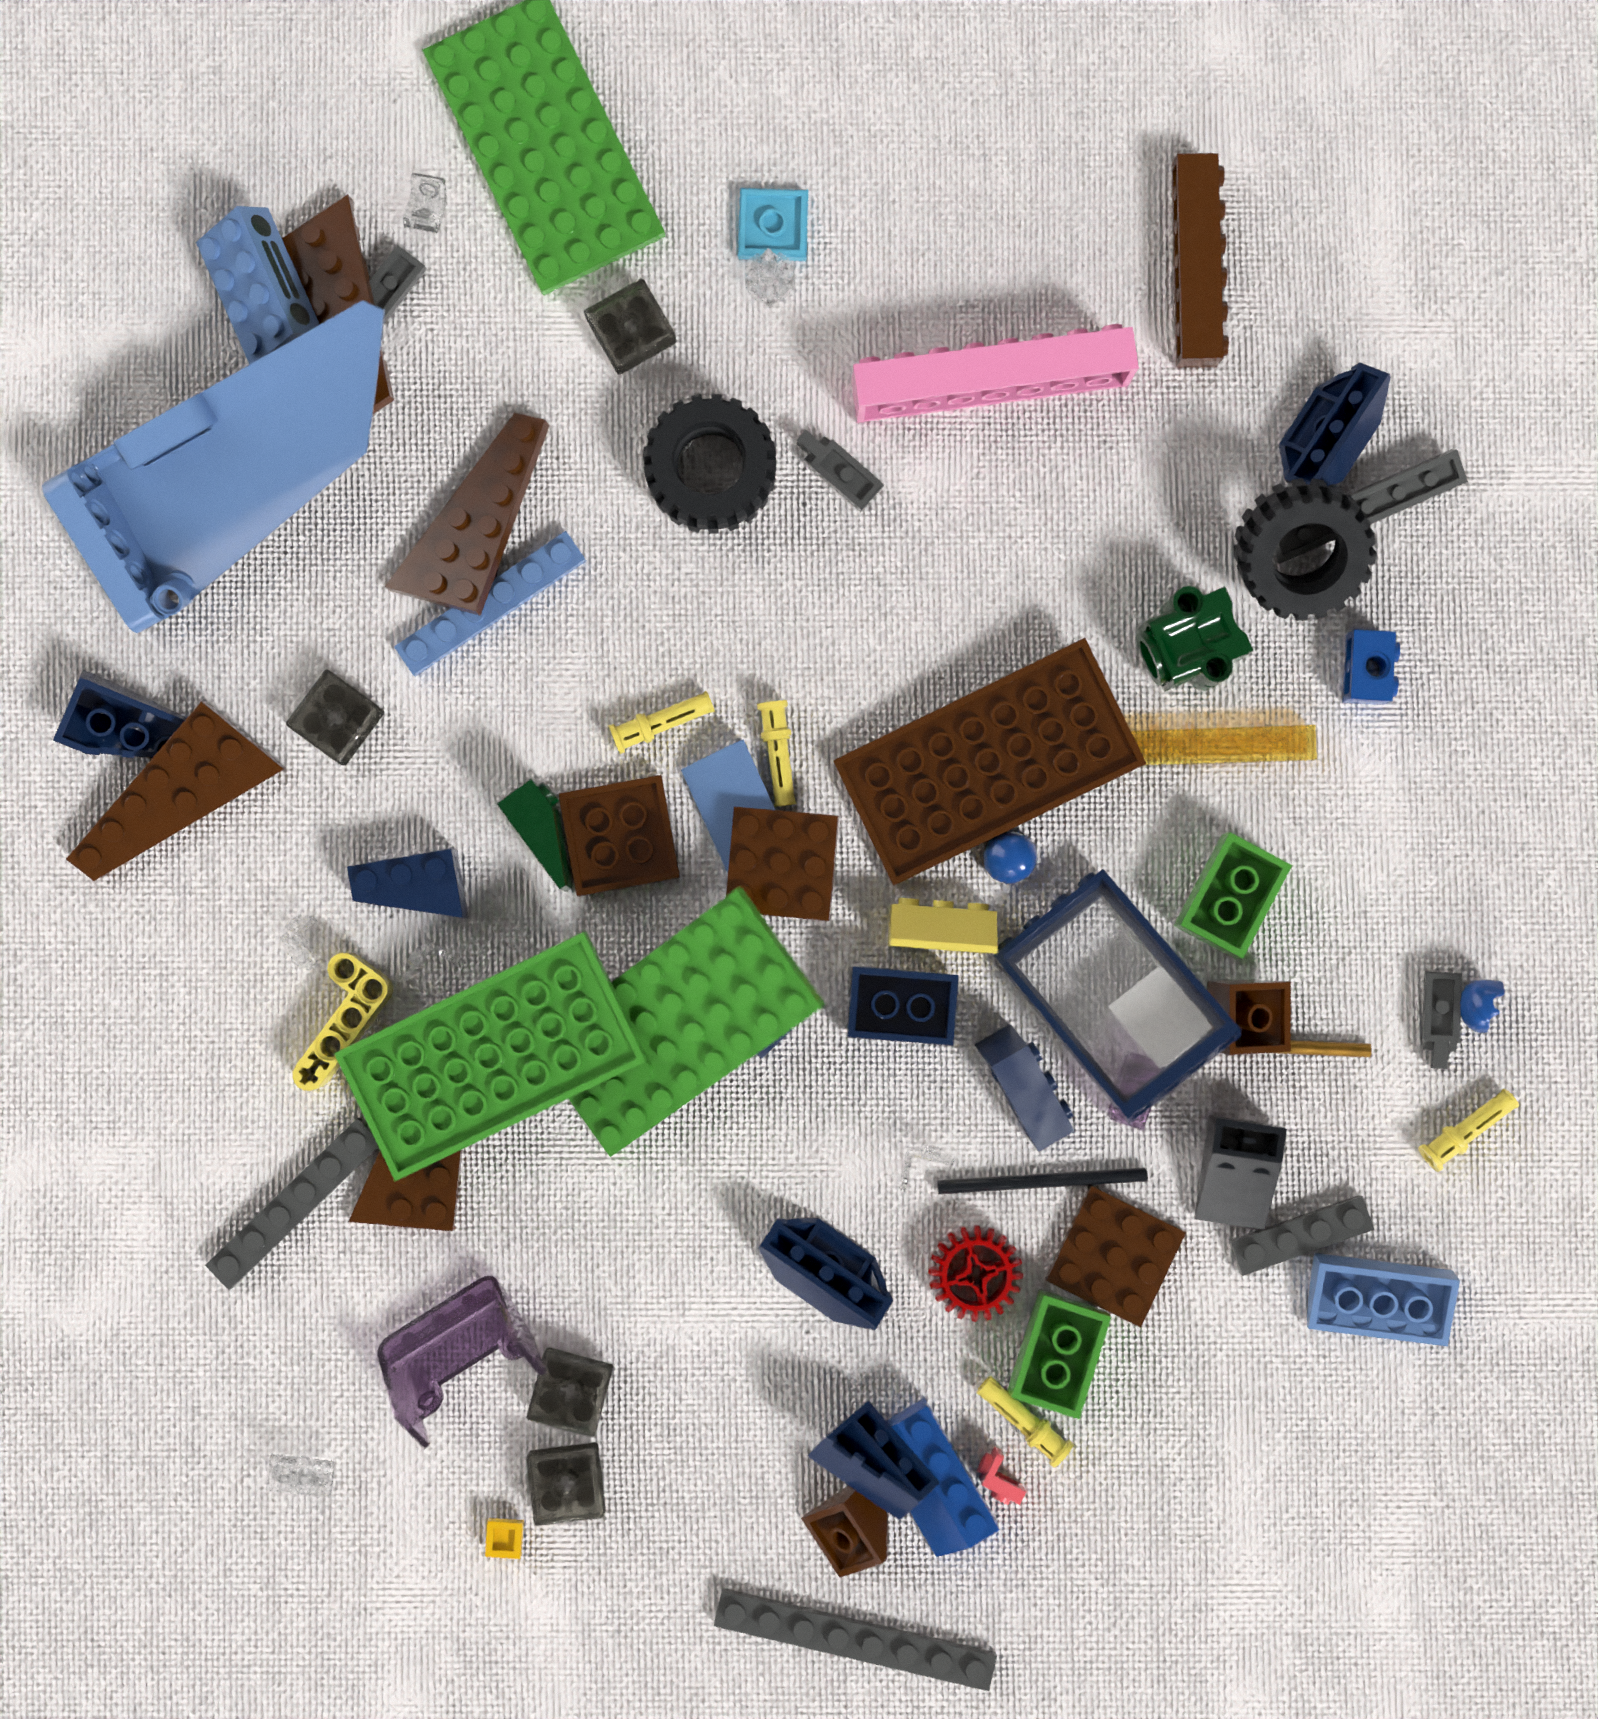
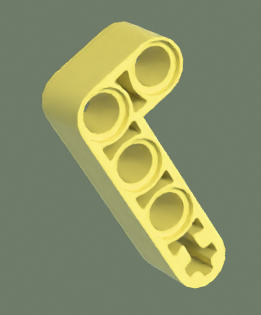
[292,953,393,1091]

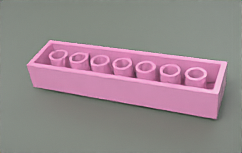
[852,324,1139,423]

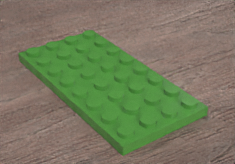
[422,0,666,296]
[569,887,826,1157]
[334,931,648,1181]

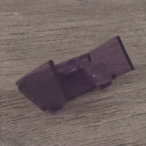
[377,1276,546,1449]

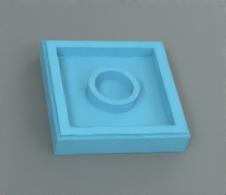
[738,188,808,261]

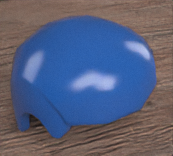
[982,830,1038,884]
[1460,979,1505,1033]

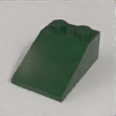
[497,779,572,892]

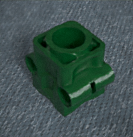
[1137,586,1254,692]

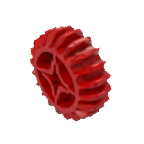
[928,1225,1024,1322]

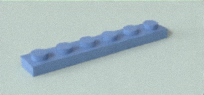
[394,531,587,677]

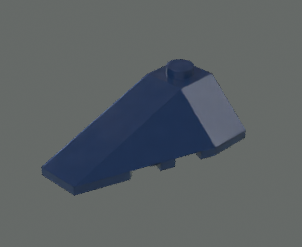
[53,670,187,758]

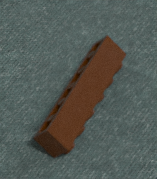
[1171,153,1229,368]

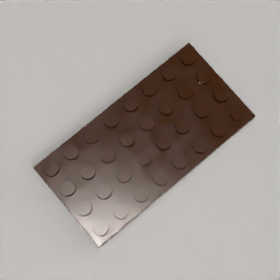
[833,638,1147,886]

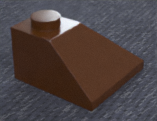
[801,1486,887,1578]

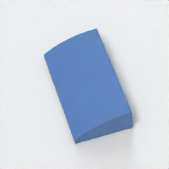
[681,739,775,873]
[1307,1253,1460,1346]

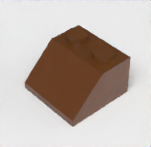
[1207,980,1291,1055]

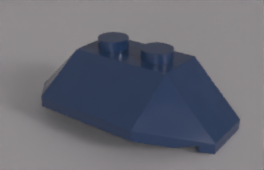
[1279,362,1391,487]
[758,1218,893,1330]

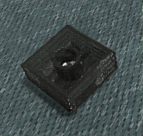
[584,278,677,375]
[286,669,385,766]
[526,1347,613,1437]
[526,1442,606,1526]

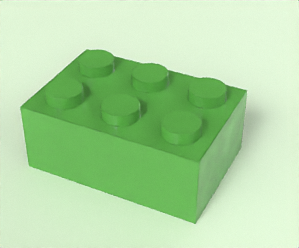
[1173,832,1292,959]
[1007,1289,1112,1420]

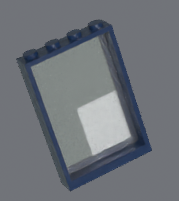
[993,869,1241,1125]

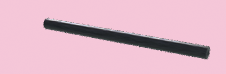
[937,1167,1148,1194]

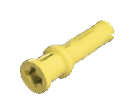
[608,691,715,754]
[757,700,796,807]
[1418,1089,1519,1172]
[976,1375,1074,1468]

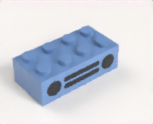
[196,206,320,365]

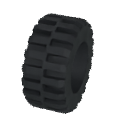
[643,393,776,534]
[1233,478,1377,621]

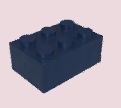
[846,966,959,1046]

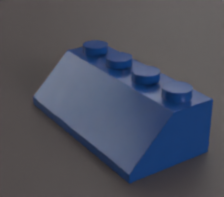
[886,1398,1000,1557]

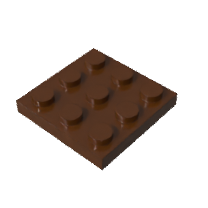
[559,775,680,897]
[726,806,840,921]
[1045,1185,1186,1328]

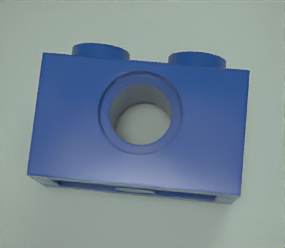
[1342,629,1400,705]

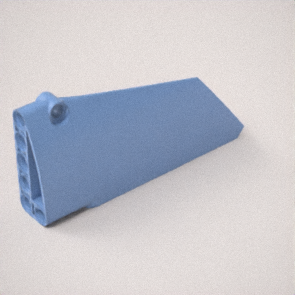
[42,300,385,633]

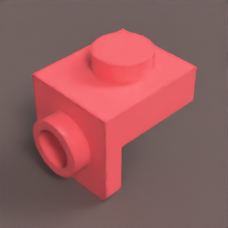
[977,1447,1026,1505]

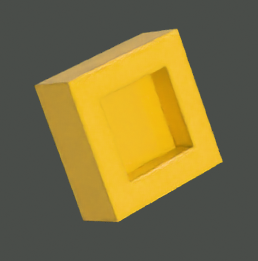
[485,1518,524,1559]

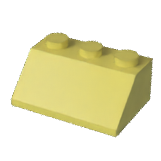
[887,898,998,954]

